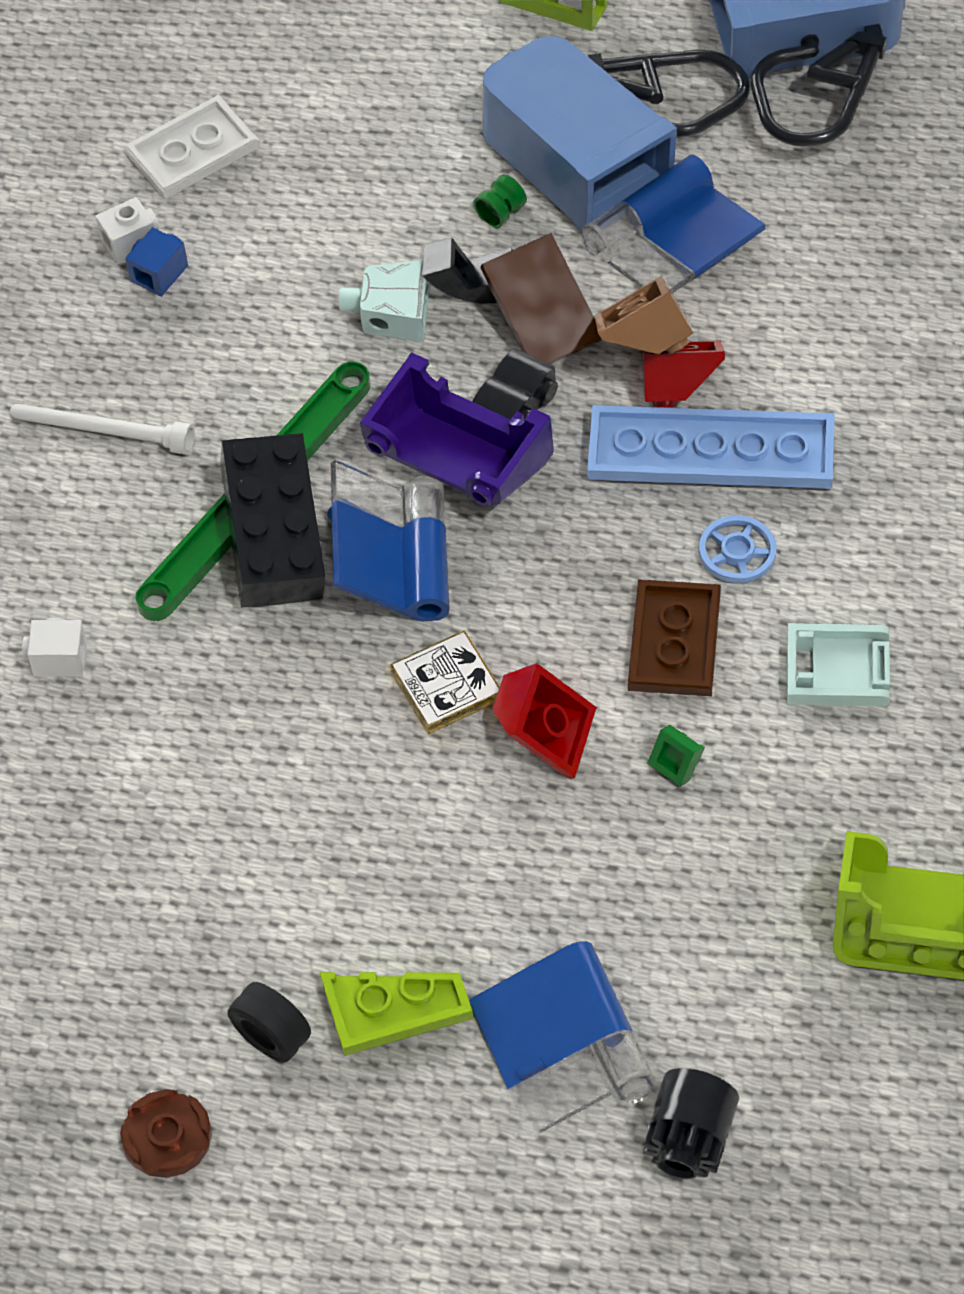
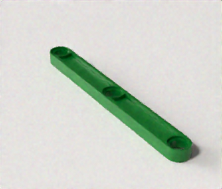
[136,361,370,621]

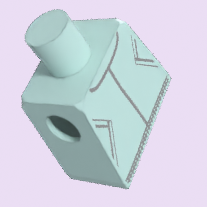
[339,260,430,342]

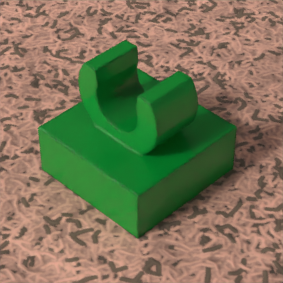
[647,725,705,787]

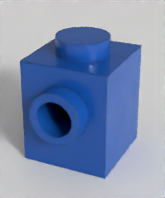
[125,227,188,297]

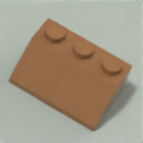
[594,275,694,354]

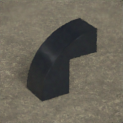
[422,237,513,304]

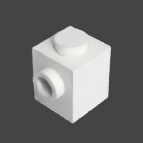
[95,197,160,264]
[22,617,87,676]

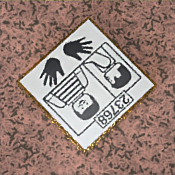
[390,630,500,735]

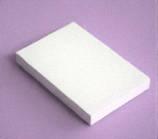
[124,95,260,199]

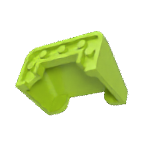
[832,831,964,980]

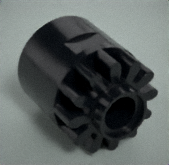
[642,1068,739,1179]

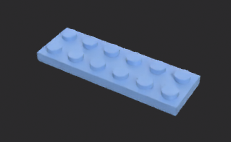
[587,405,835,489]

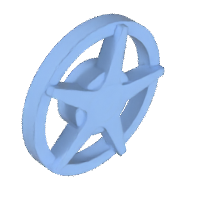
[699,515,777,584]

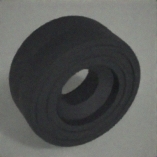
[227,982,311,1063]

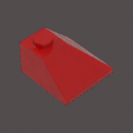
[642,340,725,408]
[492,663,597,779]

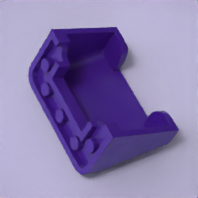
[360,352,554,506]

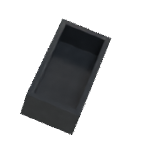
[220,433,325,608]

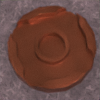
[120,1089,212,1178]

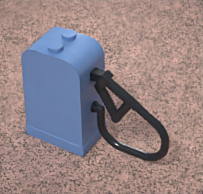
[709,0,905,147]
[483,36,750,235]

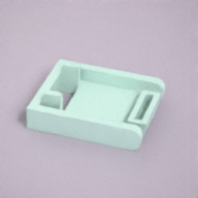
[787,623,890,706]

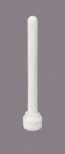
[10,404,195,455]

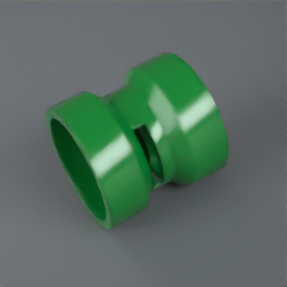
[473,174,527,228]

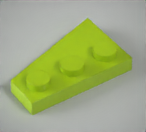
[319,972,473,1056]

